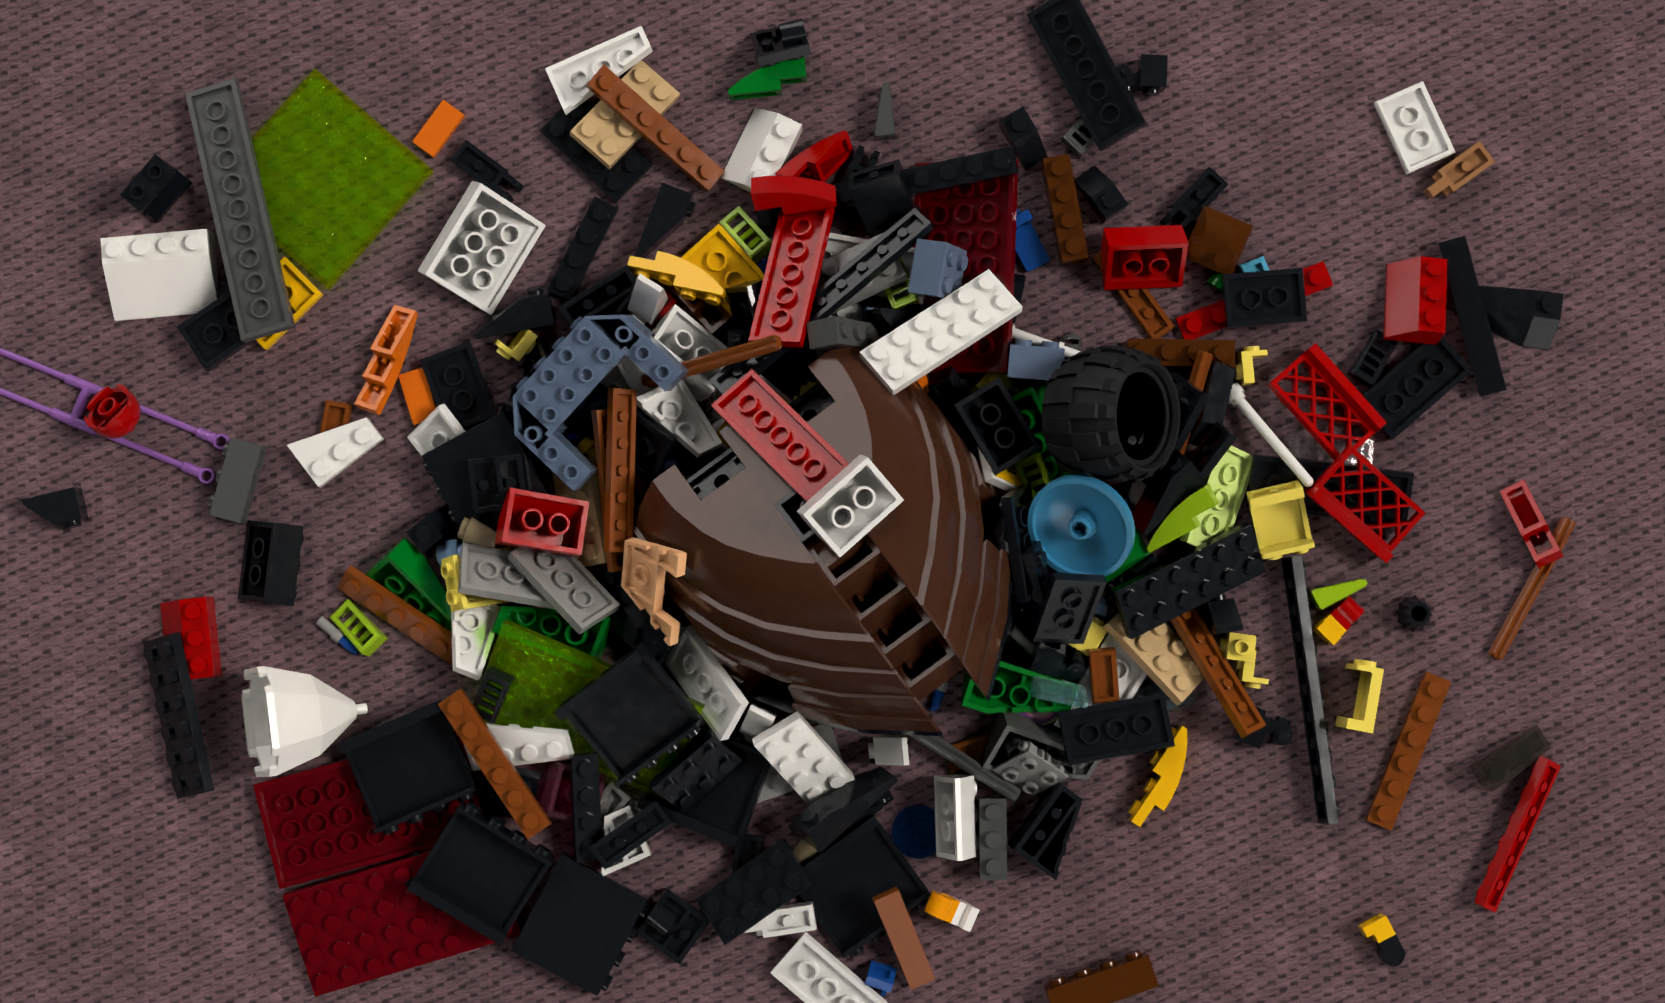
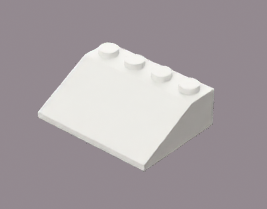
[417,181,546,315]
[100,229,219,321]

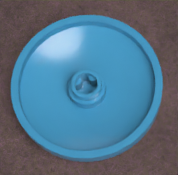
[1027,475,1135,577]

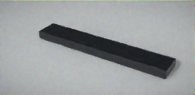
[1439,236,1507,397]

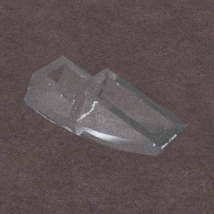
[1286,431,1374,466]

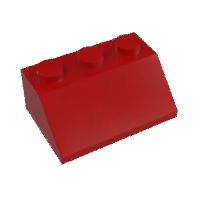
[1101,225,1189,290]
[1383,256,1447,345]
[495,488,589,557]
[160,596,222,680]

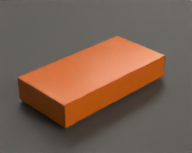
[412,100,465,158]
[398,367,437,426]

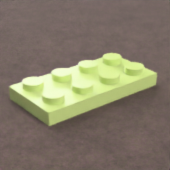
[1179,445,1252,547]

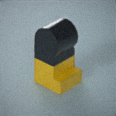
[1358,913,1405,967]

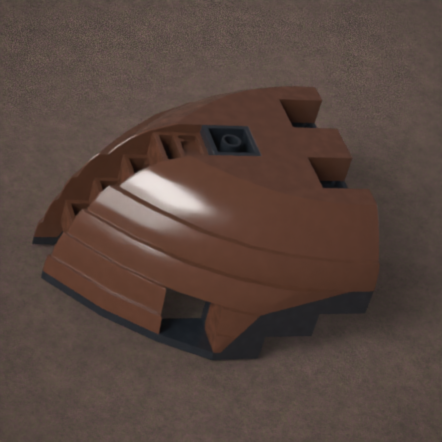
[633,347,1013,736]

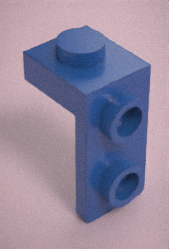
[1015,209,1050,272]

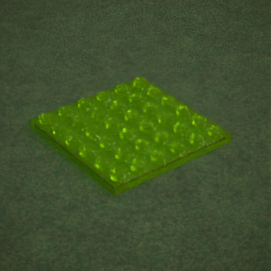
[252,68,435,290]

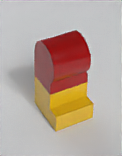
[1313,595,1365,646]

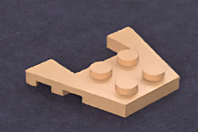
[621,537,687,646]

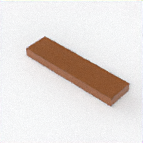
[1091,250,1175,339]
[872,886,935,990]

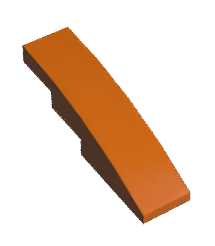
[354,305,418,415]

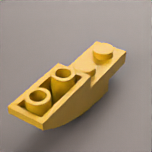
[627,251,731,306]
[1128,725,1187,827]

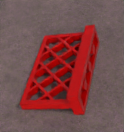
[1267,343,1387,461]
[1304,445,1426,563]

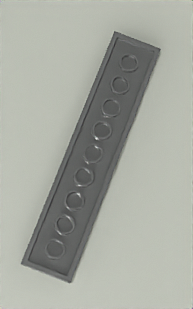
[185,78,295,343]

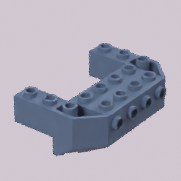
[513,315,689,491]

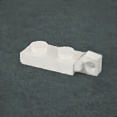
[744,901,817,938]

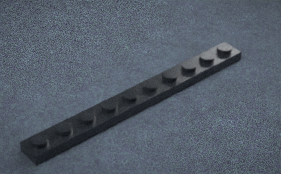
[756,146,1018,229]
[709,208,934,395]
[1281,555,1340,825]

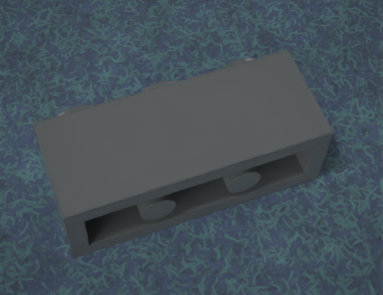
[806,316,878,352]
[208,438,267,524]
[978,796,1007,880]

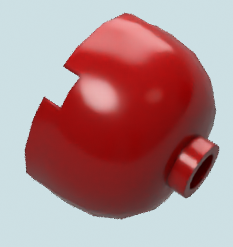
[84,384,141,439]

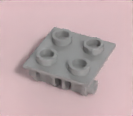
[992,740,1069,796]

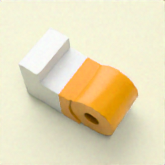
[924,890,980,932]

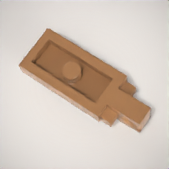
[1423,141,1495,200]

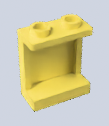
[1246,480,1315,560]
[441,546,511,612]
[1335,659,1384,733]

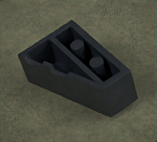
[558,265,636,326]
[1007,782,1083,880]

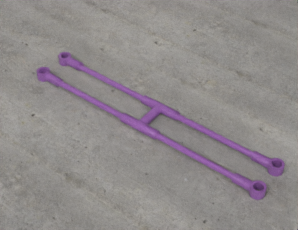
[0,348,230,484]

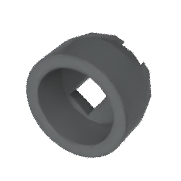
[1061,333,1082,351]

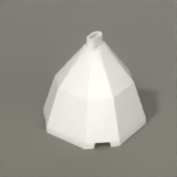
[241,666,368,777]

